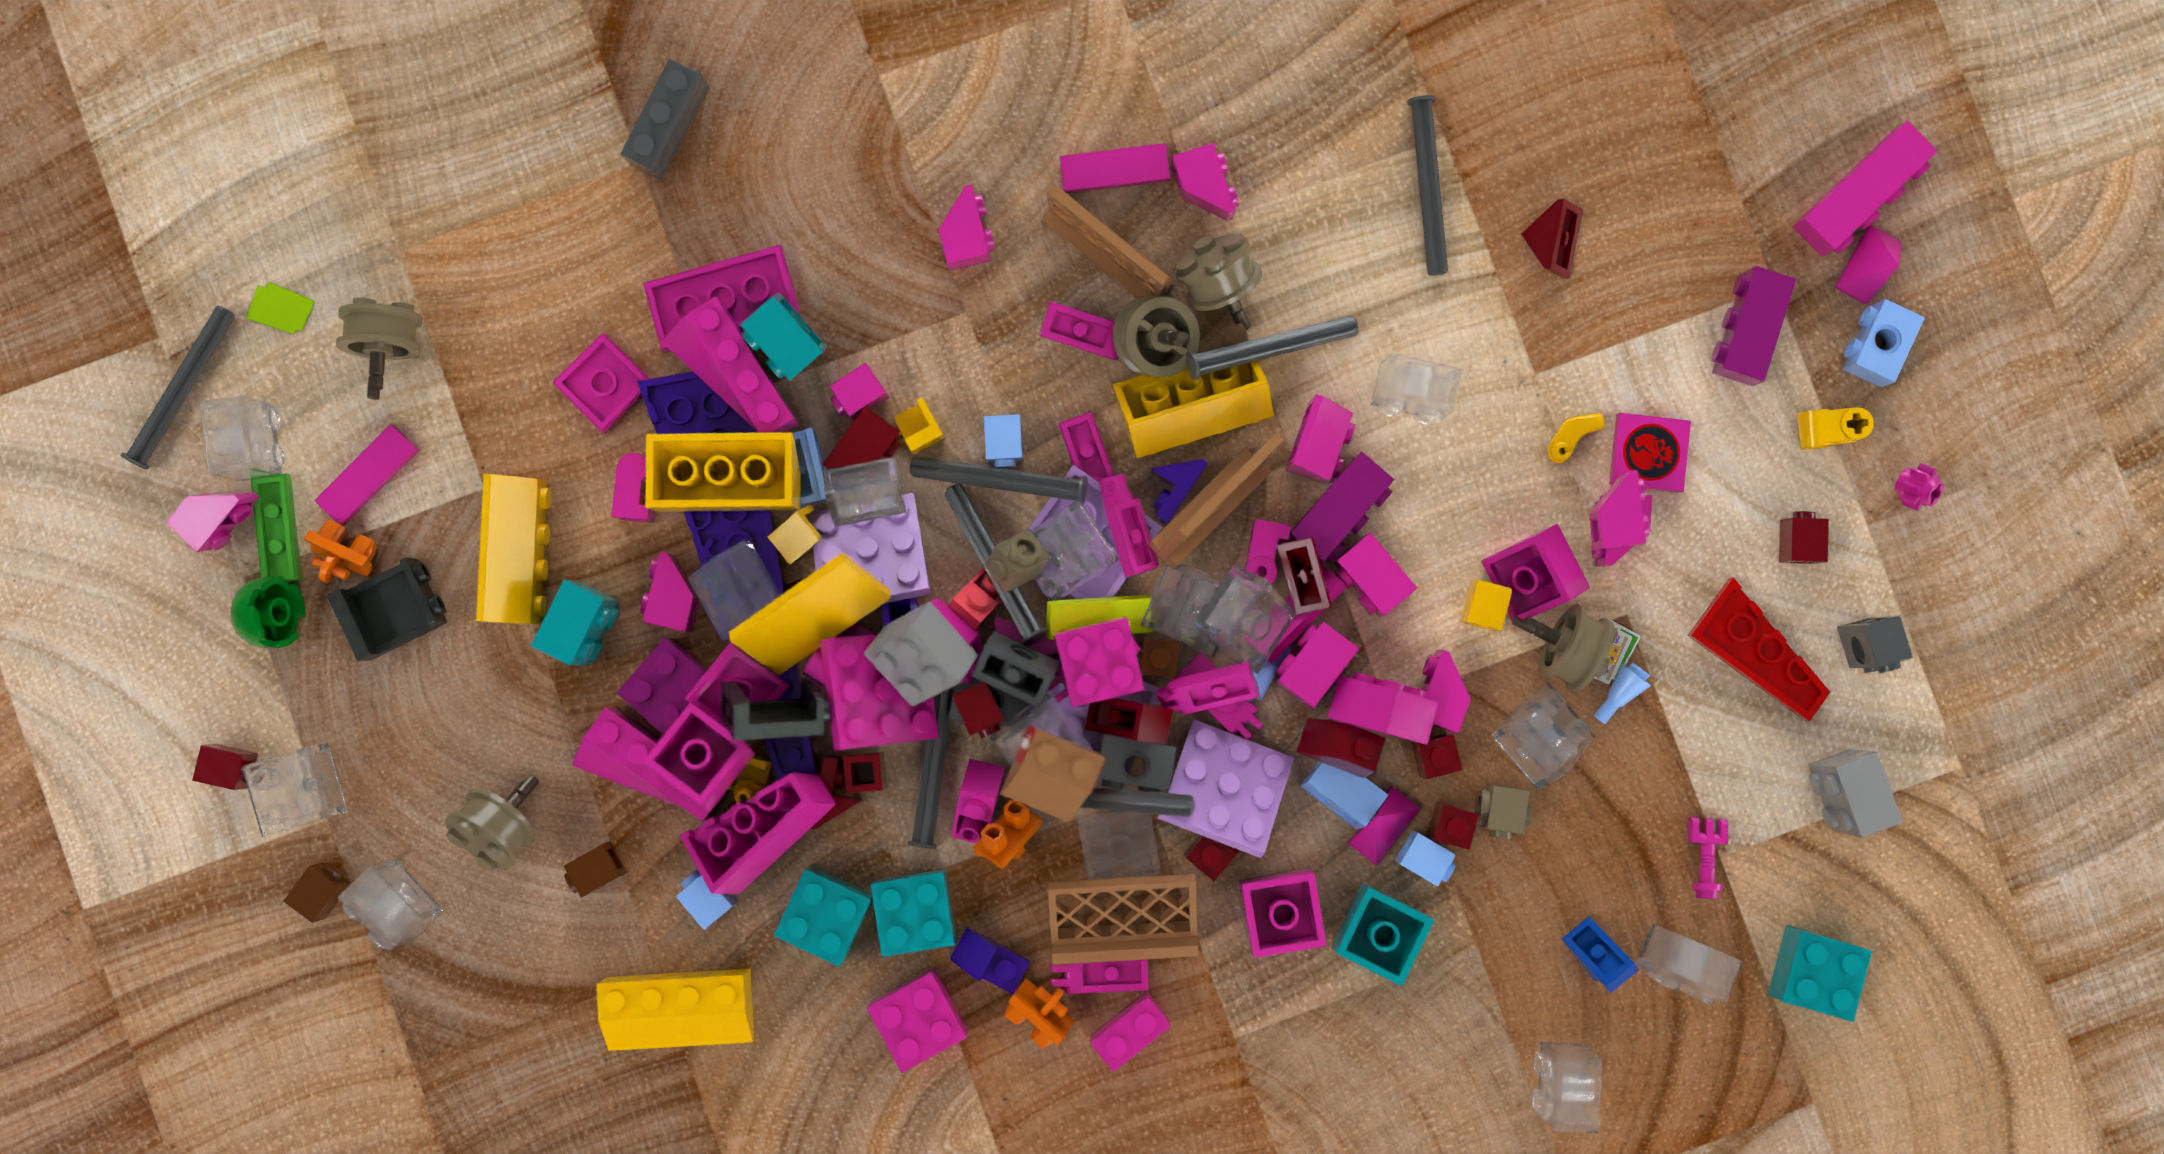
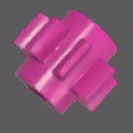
[1895,463,1944,511]

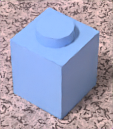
[984,414,1023,469]
[1394,830,1456,887]
[676,870,738,930]

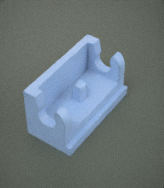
[794,428,833,509]
[1300,761,1388,830]

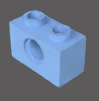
[1842,299,1925,387]

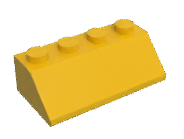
[1113,361,1274,459]
[645,432,801,512]
[476,474,552,624]
[596,968,754,1051]

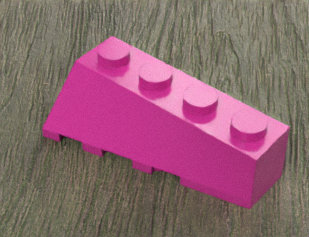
[662,296,800,433]
[572,706,731,822]
[679,773,836,894]

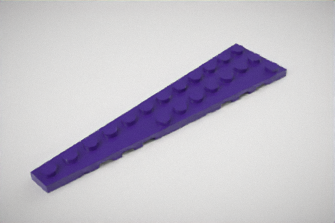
[637,371,818,780]

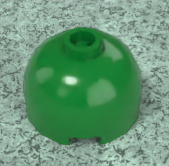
[230,576,306,649]

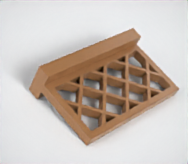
[1041,184,1174,298]
[1148,432,1284,570]
[1047,874,1199,965]

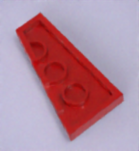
[1687,577,1830,721]

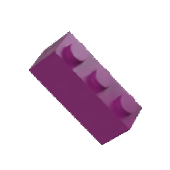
[1711,266,1797,387]
[1289,451,1395,563]

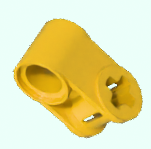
[1796,407,1874,450]

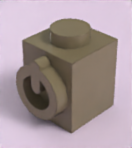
[984,530,1051,593]
[1475,783,1532,839]

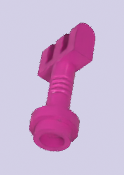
[1688,817,1728,899]

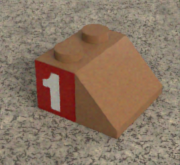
[1000,724,1106,822]

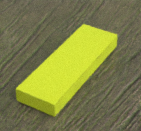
[1046,594,1154,640]

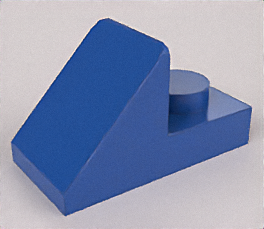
[1562,917,1639,993]

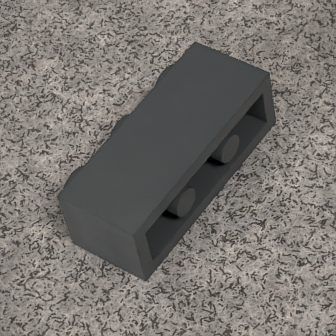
[620,59,709,181]

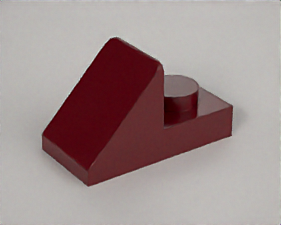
[811,755,863,829]

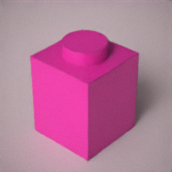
[830,362,889,421]

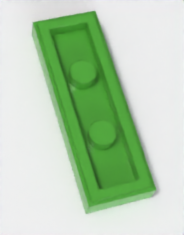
[250,474,302,582]

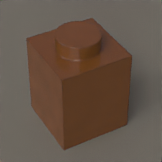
[1139,638,1180,678]
[564,841,628,898]
[283,862,352,923]

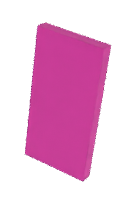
[643,245,801,353]

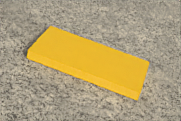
[729,552,891,676]

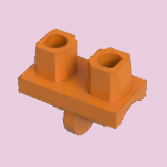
[304,519,378,584]
[973,799,1043,870]
[1005,978,1075,1049]

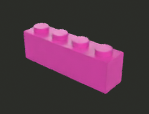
[1792,120,1937,257]

